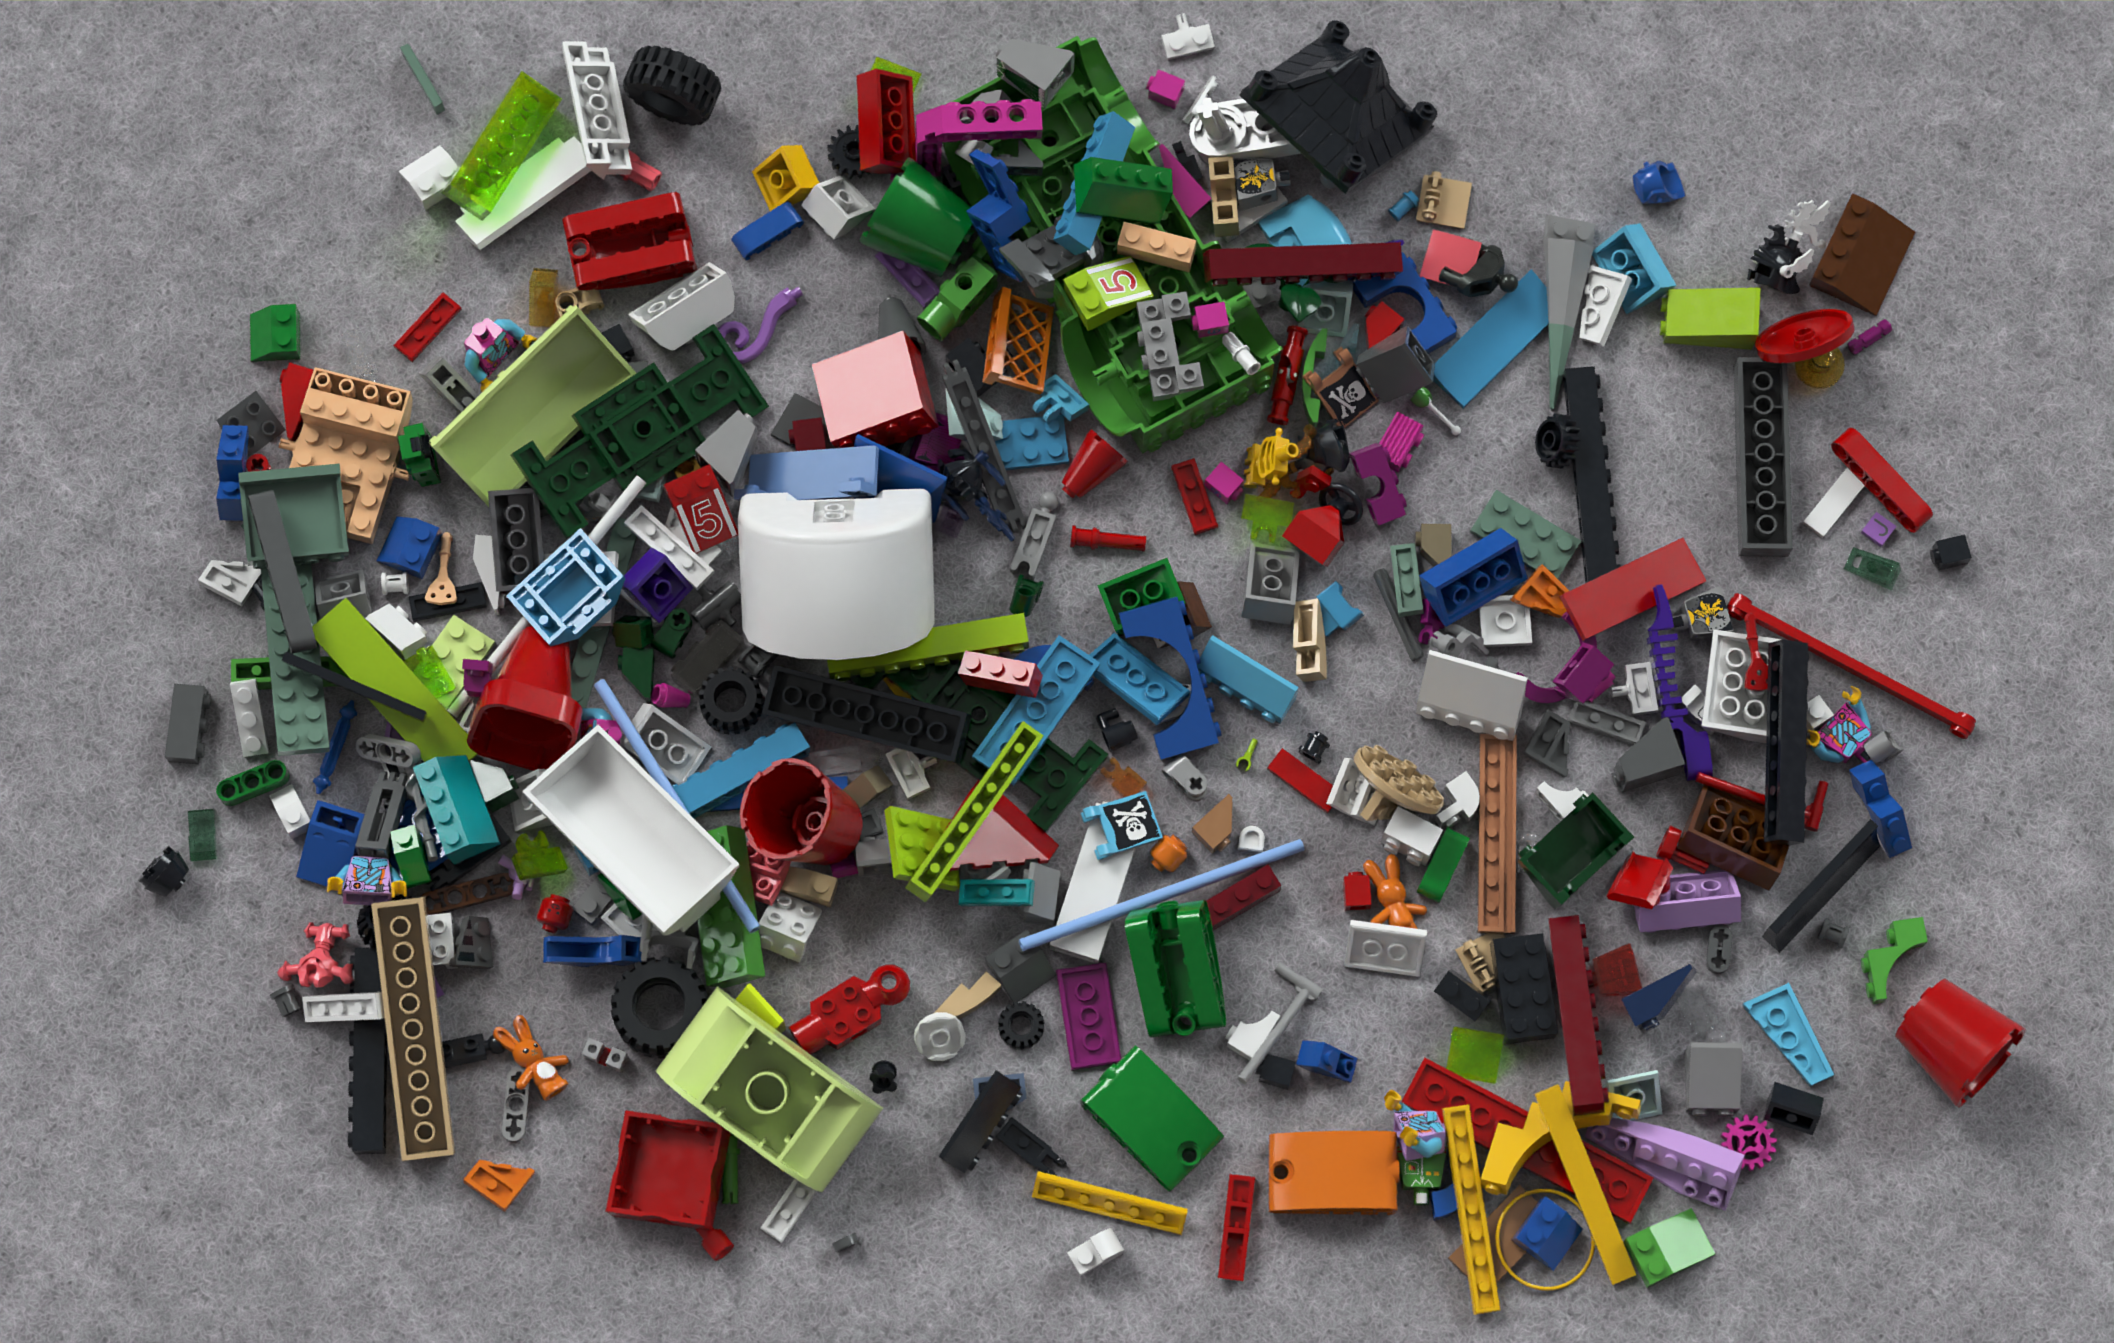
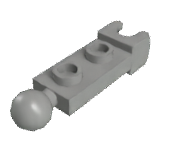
[1010,492,1059,581]

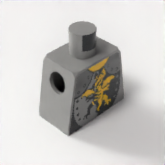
[1233,158,1291,211]
[1672,586,1734,640]

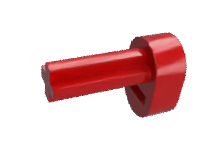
[1656,825,1709,874]

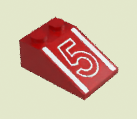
[663,464,739,554]

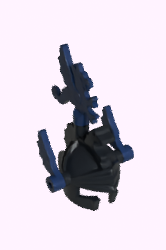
[937,448,1015,542]

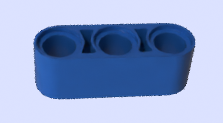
[731,202,804,260]

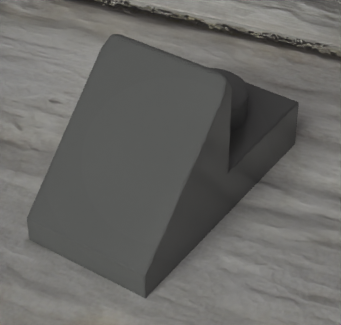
[993,139,1043,176]

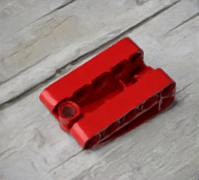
[562,192,697,291]

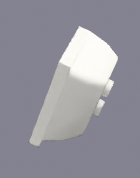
[628,262,735,351]

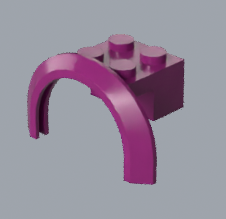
[1516,612,1614,704]

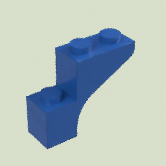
[216,425,249,521]
[1849,760,1912,858]
[543,935,642,967]

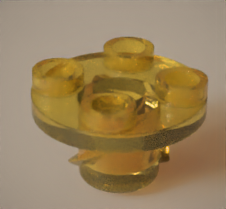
[1795,348,1845,389]

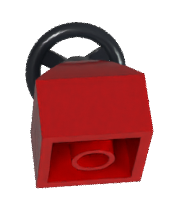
[1282,483,1363,567]

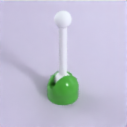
[1410,386,1461,436]

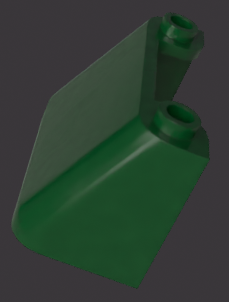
[1517,792,1634,910]

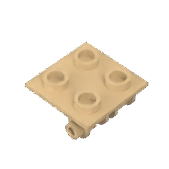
[1416,171,1472,229]
[1455,933,1506,992]

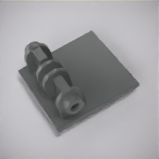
[216,391,285,459]

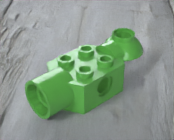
[917,236,998,341]

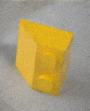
[752,145,819,211]

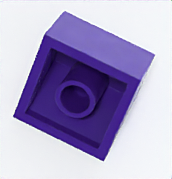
[622,547,694,624]

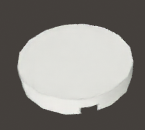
[914,1012,966,1061]

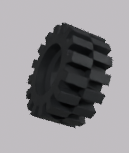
[998,1001,1044,1050]

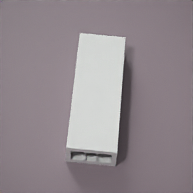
[1050,802,1136,964]

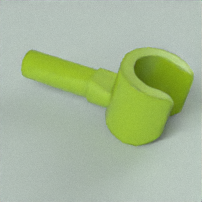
[1236,738,1258,772]

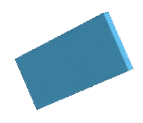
[1089,633,1190,725]

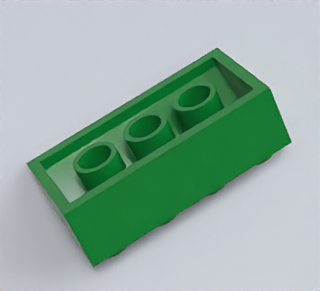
[1074,157,1173,224]

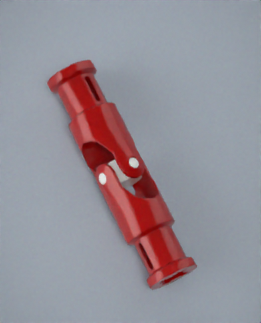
[1267,325,1308,426]

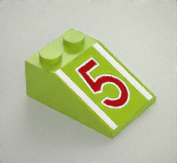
[1063,256,1154,331]

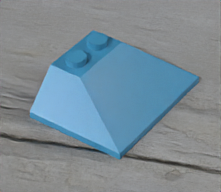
[506,528,625,646]

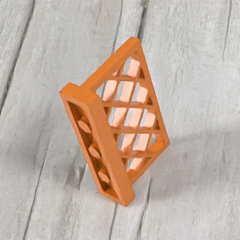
[983,287,1054,395]

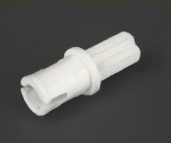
[1222,332,1261,375]

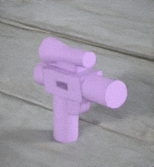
[498,855,539,900]

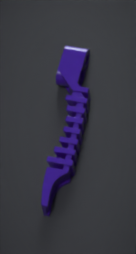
[1647,585,1713,781]

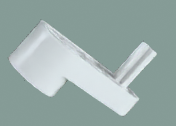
[1189,98,1305,164]

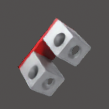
[582,1038,628,1072]

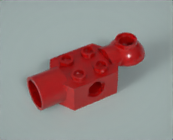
[788,964,910,1055]

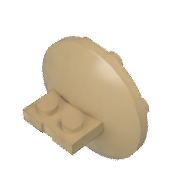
[1354,745,1444,821]

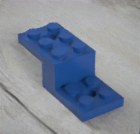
[966,149,1031,282]

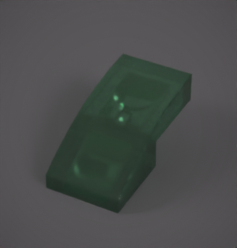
[188,809,217,862]

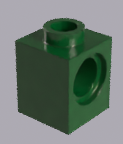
[612,615,654,648]

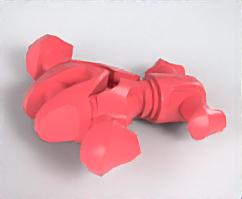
[277,922,354,988]

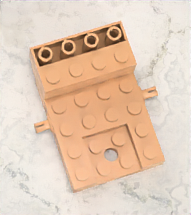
[279,367,413,544]

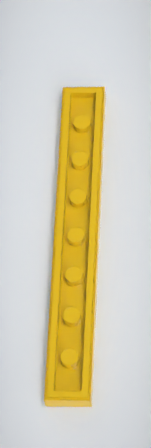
[1534,1084,1636,1285]
[1442,1105,1501,1315]

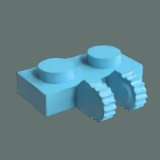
[1032,374,1089,423]

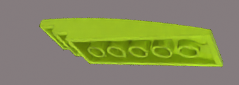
[312,598,478,762]

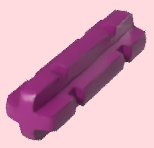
[1847,319,1893,355]

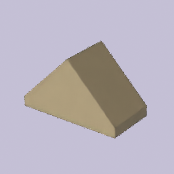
[843,765,893,809]

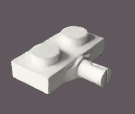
[1161,13,1215,60]
[1611,662,1658,716]
[885,748,937,800]

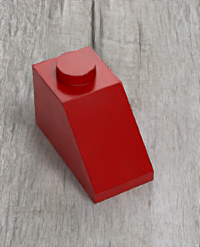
[1365,301,1405,350]

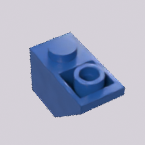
[1296,1040,1358,1083]

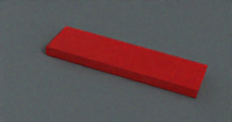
[1560,537,1706,641]

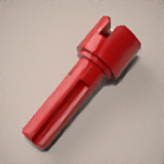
[695,1227,734,1261]

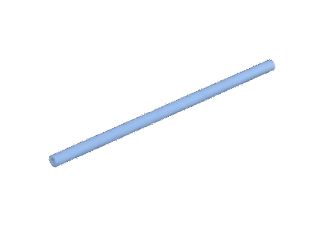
[594,679,761,934]
[1019,839,1304,951]

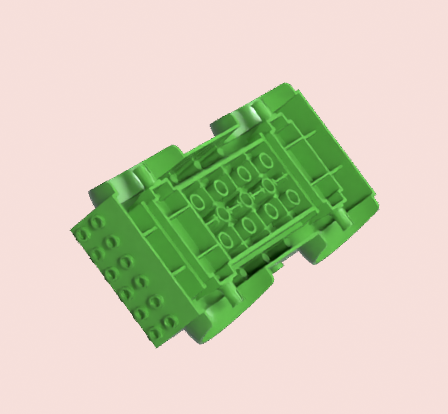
[942,36,1283,454]

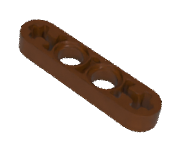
[421,873,514,915]

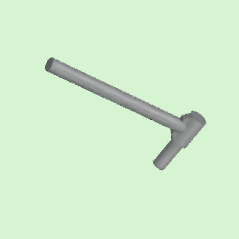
[1238,963,1323,1084]

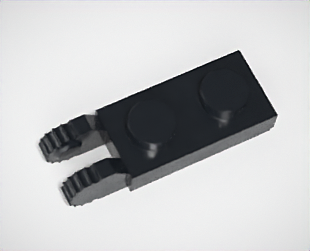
[996,1117,1067,1176]

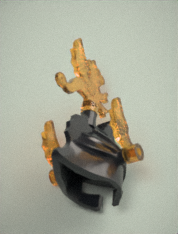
[1256,419,1350,502]

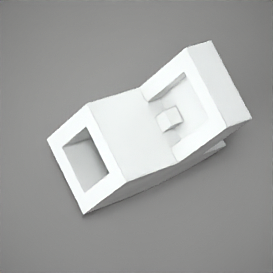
[1435,771,1480,828]
[1067,1228,1125,1276]

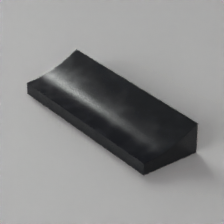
[1762,819,1881,953]

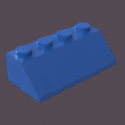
[1419,528,1528,627]

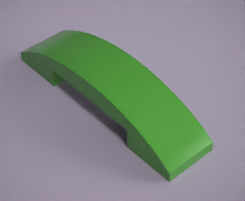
[1301,328,1328,426]

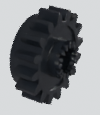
[827,125,871,179]
[1535,414,1581,469]

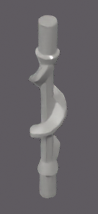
[402,752,438,861]

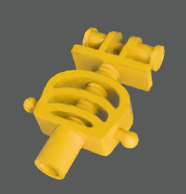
[1244,428,1299,489]

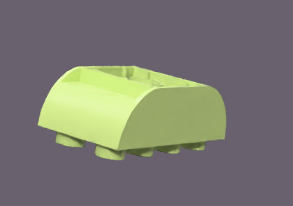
[656,987,884,1192]

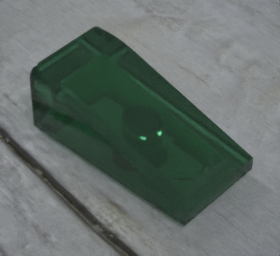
[1844,547,1901,590]

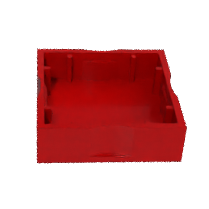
[606,1110,731,1231]

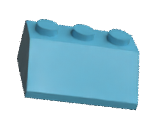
[1592,223,1677,314]

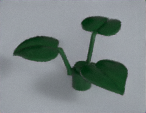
[1245,243,1339,323]

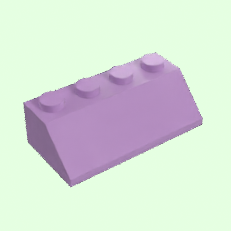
[1634,870,1741,933]

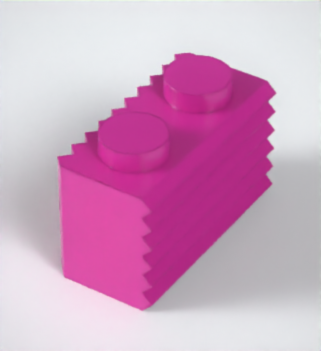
[1379,412,1424,473]

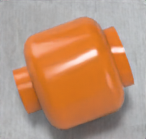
[1150,834,1188,872]

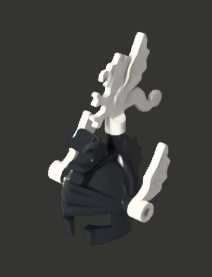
[1747,200,1831,294]

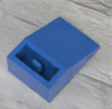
[296,800,365,892]

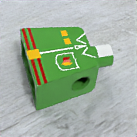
[1397,1146,1446,1205]

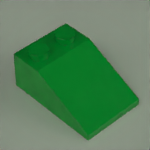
[1097,558,1186,636]

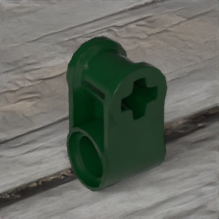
[1009,574,1044,617]
[651,608,692,659]

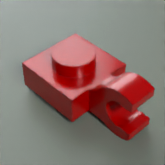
[1290,465,1332,499]

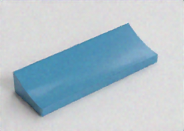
[1433,269,1548,409]

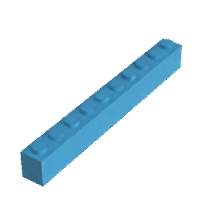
[574,722,810,876]

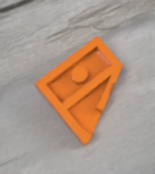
[1510,564,1569,618]
[463,1160,535,1212]

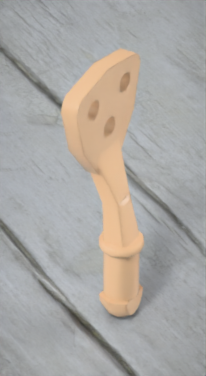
[425,532,457,605]

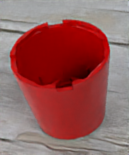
[740,758,863,865]
[1895,979,2026,1107]

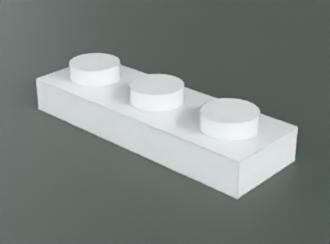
[230,679,269,757]

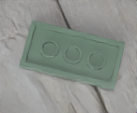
[1470,490,1581,579]

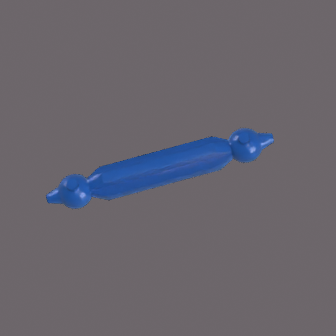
[313,700,357,795]

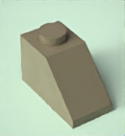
[1415,524,1452,567]

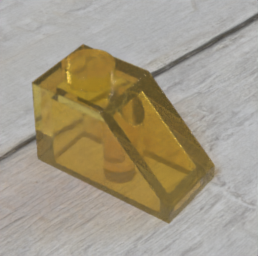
[529,268,558,327]

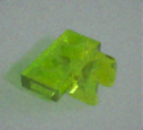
[1241,494,1295,544]
[511,830,568,881]

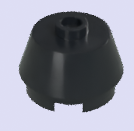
[138,846,189,897]

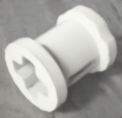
[381,572,409,595]

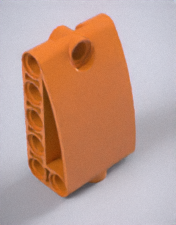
[1268,1131,1399,1215]

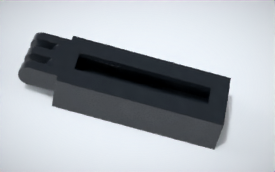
[426,814,512,892]

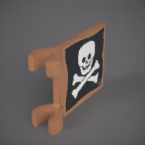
[1302,347,1379,428]

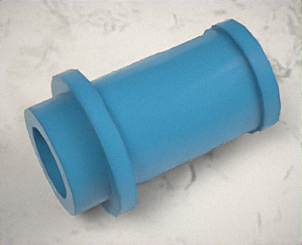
[1388,191,1420,222]

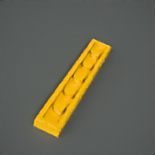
[1032,1171,1188,1235]

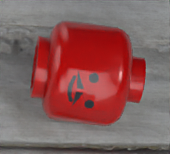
[536,894,574,934]

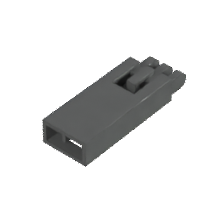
[355,771,408,859]

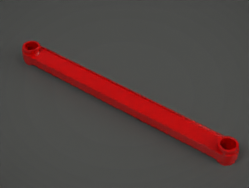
[1727,593,1976,739]

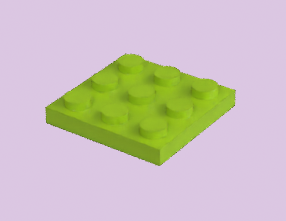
[884,806,960,891]

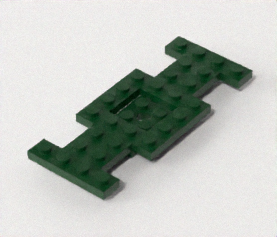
[510,324,769,539]
[849,661,1109,833]

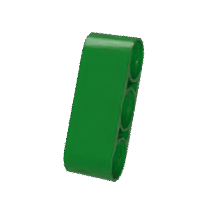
[216,760,290,806]
[1417,828,1470,903]

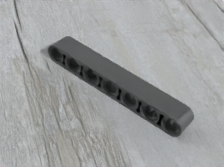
[248,490,317,654]

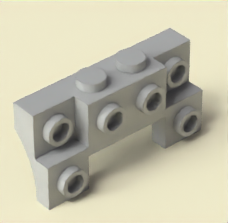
[1137,292,1204,401]

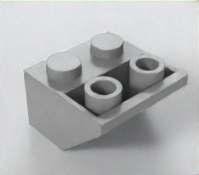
[1019,862,1060,925]

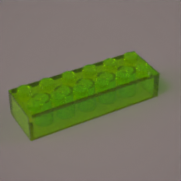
[442,71,562,221]

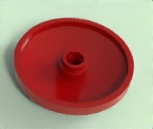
[1755,309,1855,363]

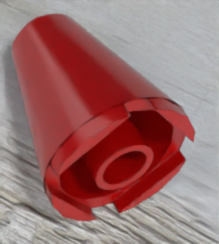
[1062,429,1128,498]

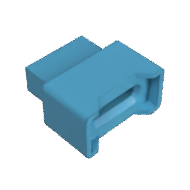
[1316,581,1364,637]

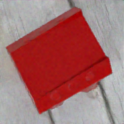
[1606,851,1673,910]

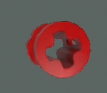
[246,454,271,472]

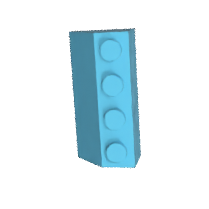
[1197,635,1299,724]

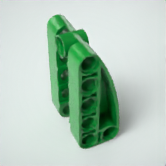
[1125,900,1226,1038]
[1080,1046,1224,1192]

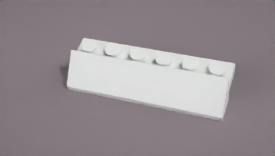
[562,41,632,180]

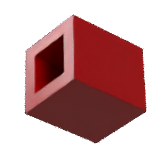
[1343,872,1372,911]

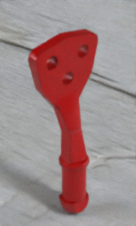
[1744,613,1768,691]

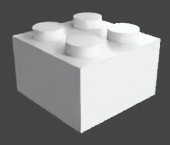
[1381,806,1443,866]

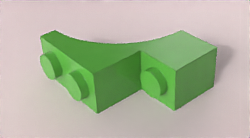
[1861,917,1928,1004]

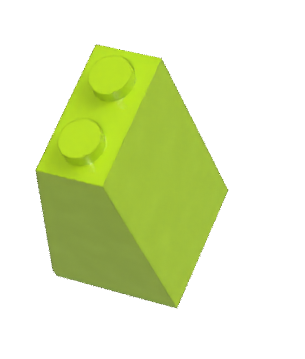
[1659,288,1761,350]

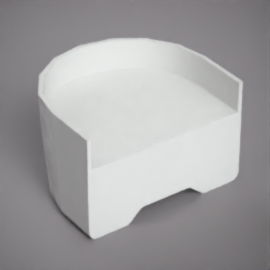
[738,489,935,660]

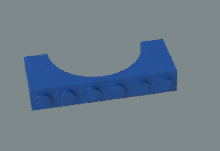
[1118,596,1222,759]

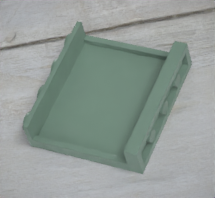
[238,463,349,569]

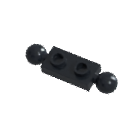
[442,1033,506,1068]

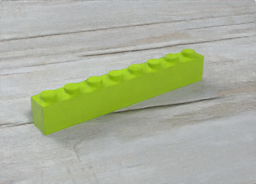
[827,613,1029,681]
[905,721,1044,902]

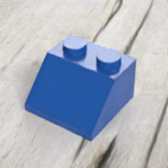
[376,516,442,579]
[1511,1196,1583,1271]

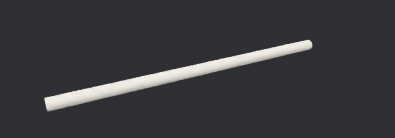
[447,476,646,718]

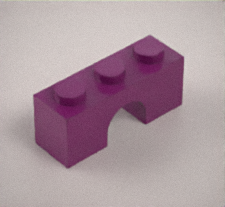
[1349,443,1407,525]

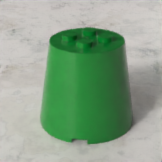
[859,157,975,277]

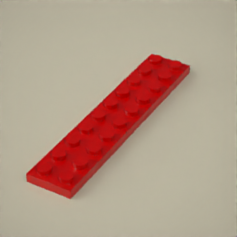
[1401,1057,1653,1224]

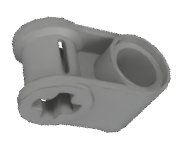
[1864,729,1904,763]
[1162,754,1207,801]

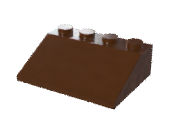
[1809,193,1915,316]
[1677,784,1789,891]

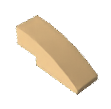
[1293,599,1327,682]
[933,971,1002,1019]

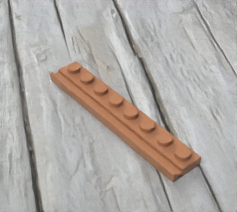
[1477,734,1517,934]

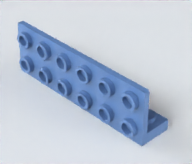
[734,445,879,501]

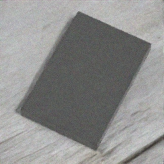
[771,393,835,449]

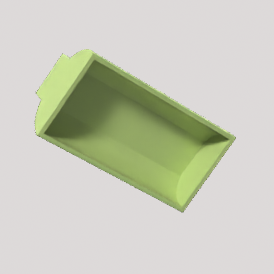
[429,305,636,507]

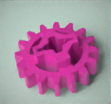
[1720,1115,1777,1172]

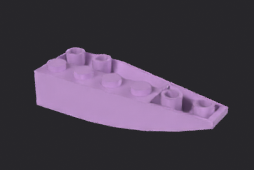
[1585,1118,1745,1211]

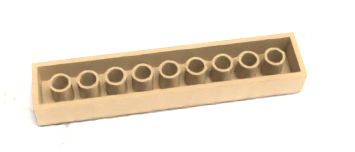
[371,897,455,1161]

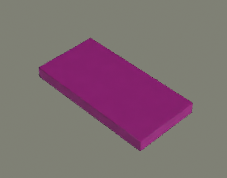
[1056,962,1121,1071]

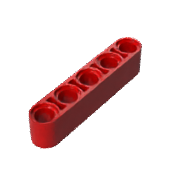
[1831,427,1933,533]

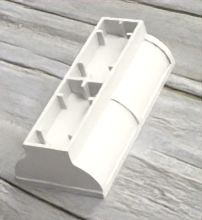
[522,725,739,936]

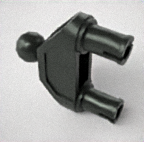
[1439,238,1518,297]

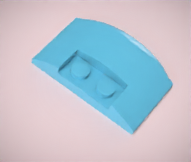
[1258,195,1354,286]

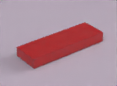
[393,292,462,362]
[1171,458,1218,535]
[1267,748,1333,814]

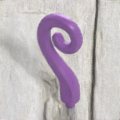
[718,287,803,364]

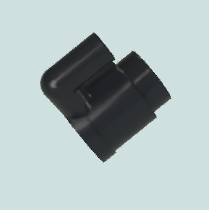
[1096,708,1138,752]

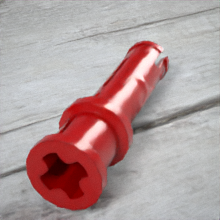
[1070,525,1146,552]

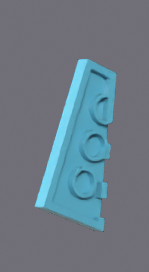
[1742,983,1834,1087]

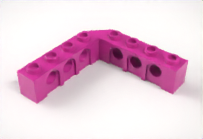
[915,99,1043,176]

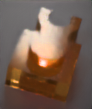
[1100,757,1147,797]

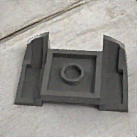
[999,215,1104,299]

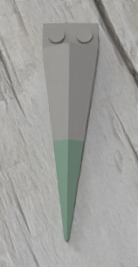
[1543,215,1595,410]

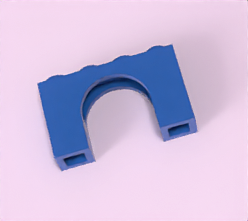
[1353,252,1457,354]

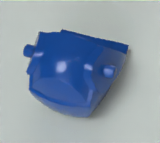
[1633,161,1686,204]

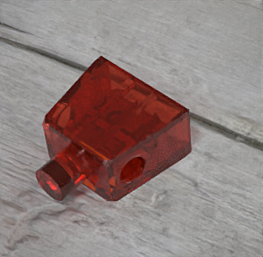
[1588,943,1642,997]

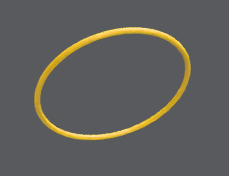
[1495,1189,1595,1291]

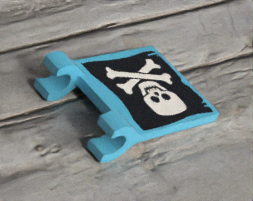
[1081,791,1163,860]

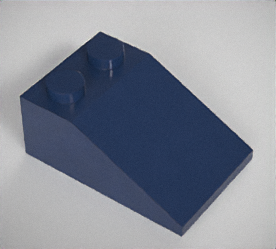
[1621,964,1697,1031]

